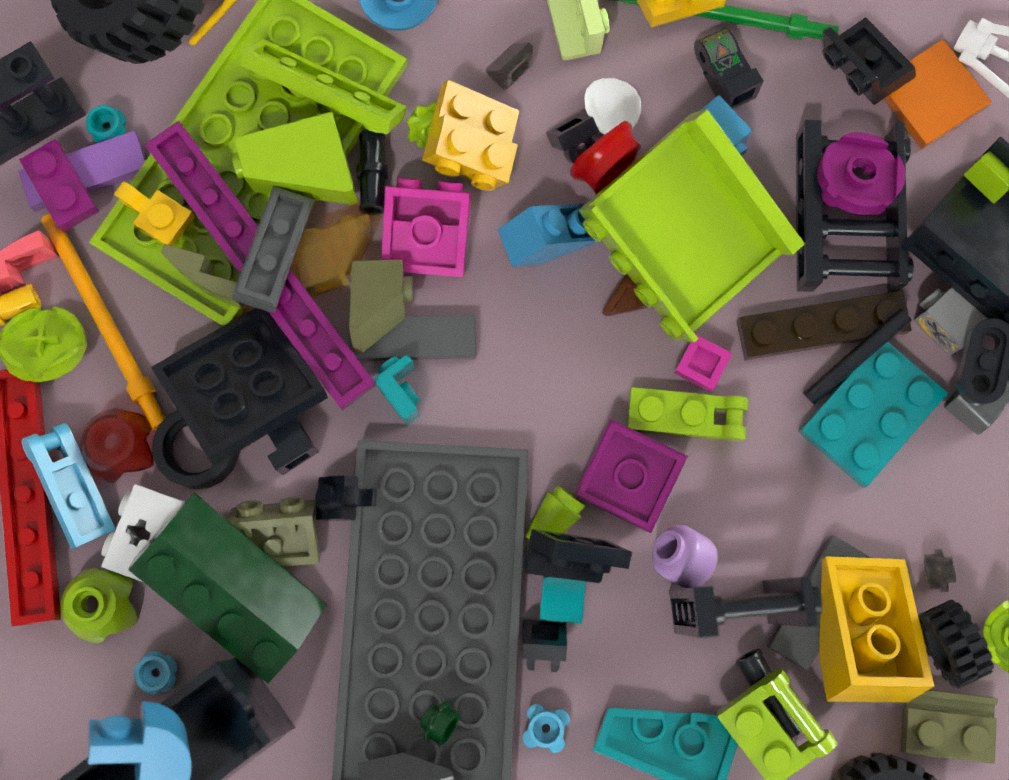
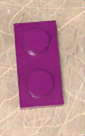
[19,139,100,232]

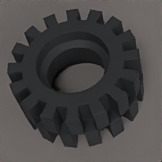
[918,599,994,689]

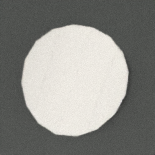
[584,78,641,135]

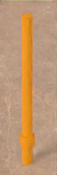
[41,213,166,430]

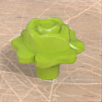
[406,101,437,148]

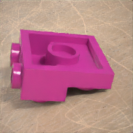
[381,178,472,277]

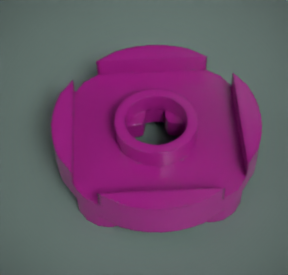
[817,132,905,215]

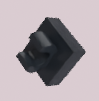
[546,113,600,164]
[522,620,567,672]

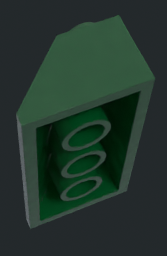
[128,492,327,684]

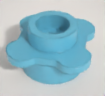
[522,704,570,753]

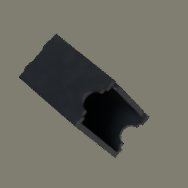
[58,658,296,780]

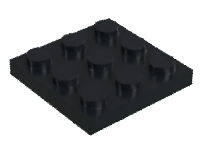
[151,308,328,466]

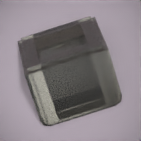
[486,42,533,91]

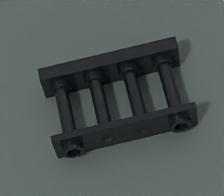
[0,41,86,165]
[796,120,914,293]
[669,576,822,638]

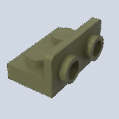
[227,497,320,567]

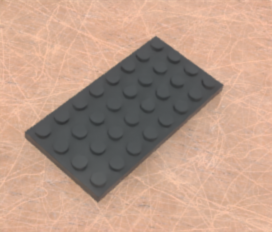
[332,440,528,780]

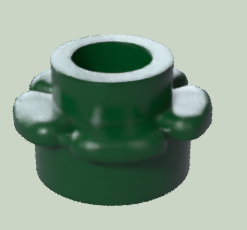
[420,701,460,746]

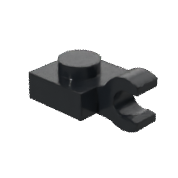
[315,475,377,521]

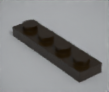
[736,290,912,361]

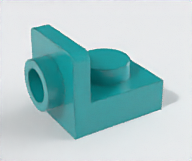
[373,354,420,426]

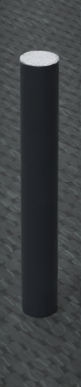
[803,308,912,405]

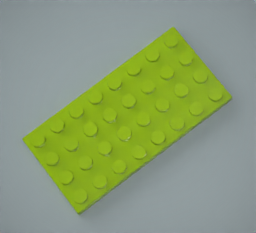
[89,0,408,326]

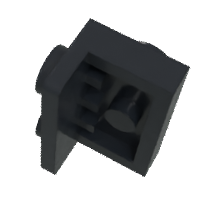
[822,17,916,105]

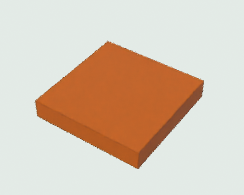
[884,39,992,150]

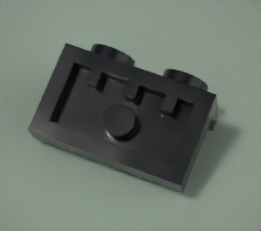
[523,529,632,583]

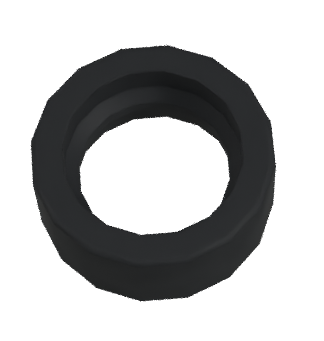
[152,410,239,489]

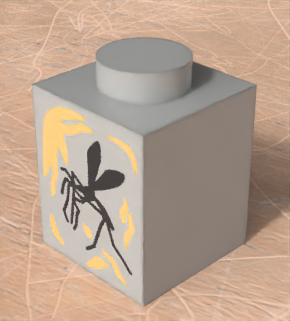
[913,287,988,356]

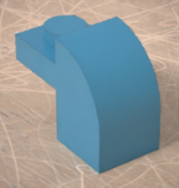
[87,701,192,780]

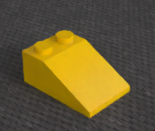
[819,556,934,703]

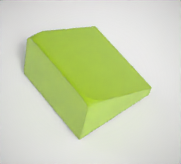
[964,151,1009,204]

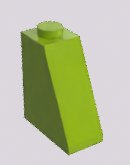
[231,112,359,205]

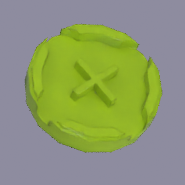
[0,306,87,382]

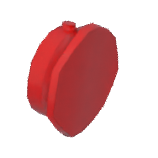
[570,121,641,195]

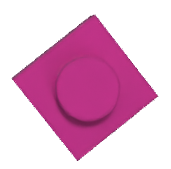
[674,334,733,393]

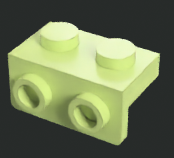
[547,0,610,61]

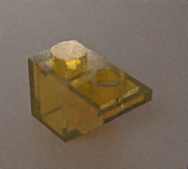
[294,214,375,298]

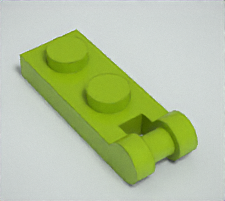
[627,387,749,442]

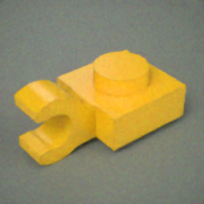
[114,181,195,247]

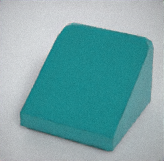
[539,576,585,624]

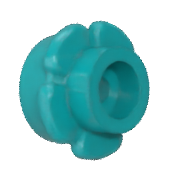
[86,105,126,143]

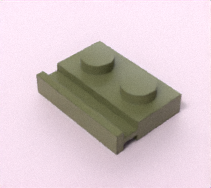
[901,690,998,764]

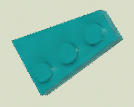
[592,708,738,780]

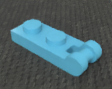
[22,423,116,549]

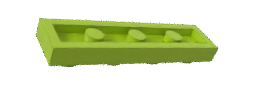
[239,38,407,135]

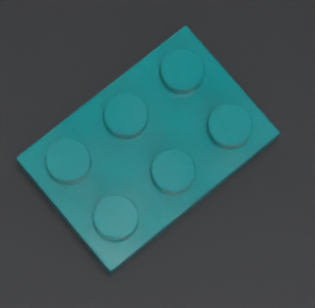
[798,342,948,488]

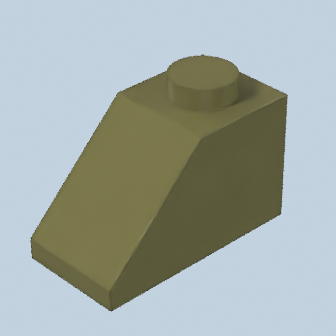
[349,259,413,354]

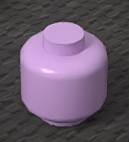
[652,525,718,588]

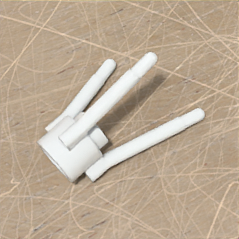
[953,18,1009,98]

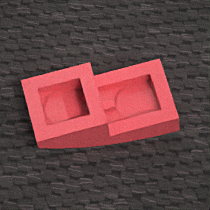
[0,230,59,295]

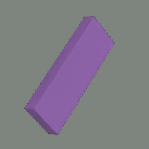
[18,130,147,212]

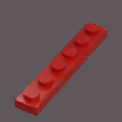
[0,369,61,626]

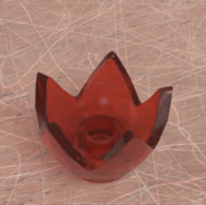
[80,408,154,483]

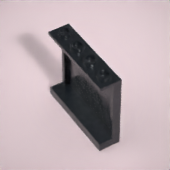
[902,136,1009,324]

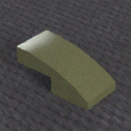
[161,244,245,309]

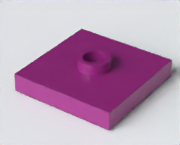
[573,419,688,533]

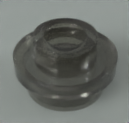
[923,549,956,593]

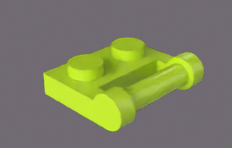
[716,668,838,780]

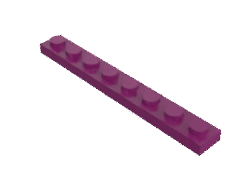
[144,121,376,410]

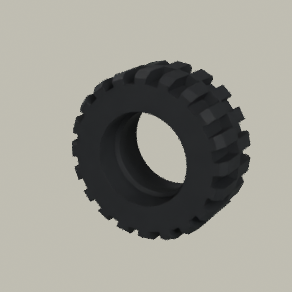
[51,0,205,64]

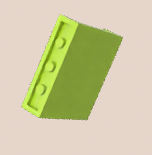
[578,109,805,343]

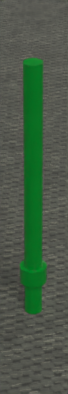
[613,0,839,40]

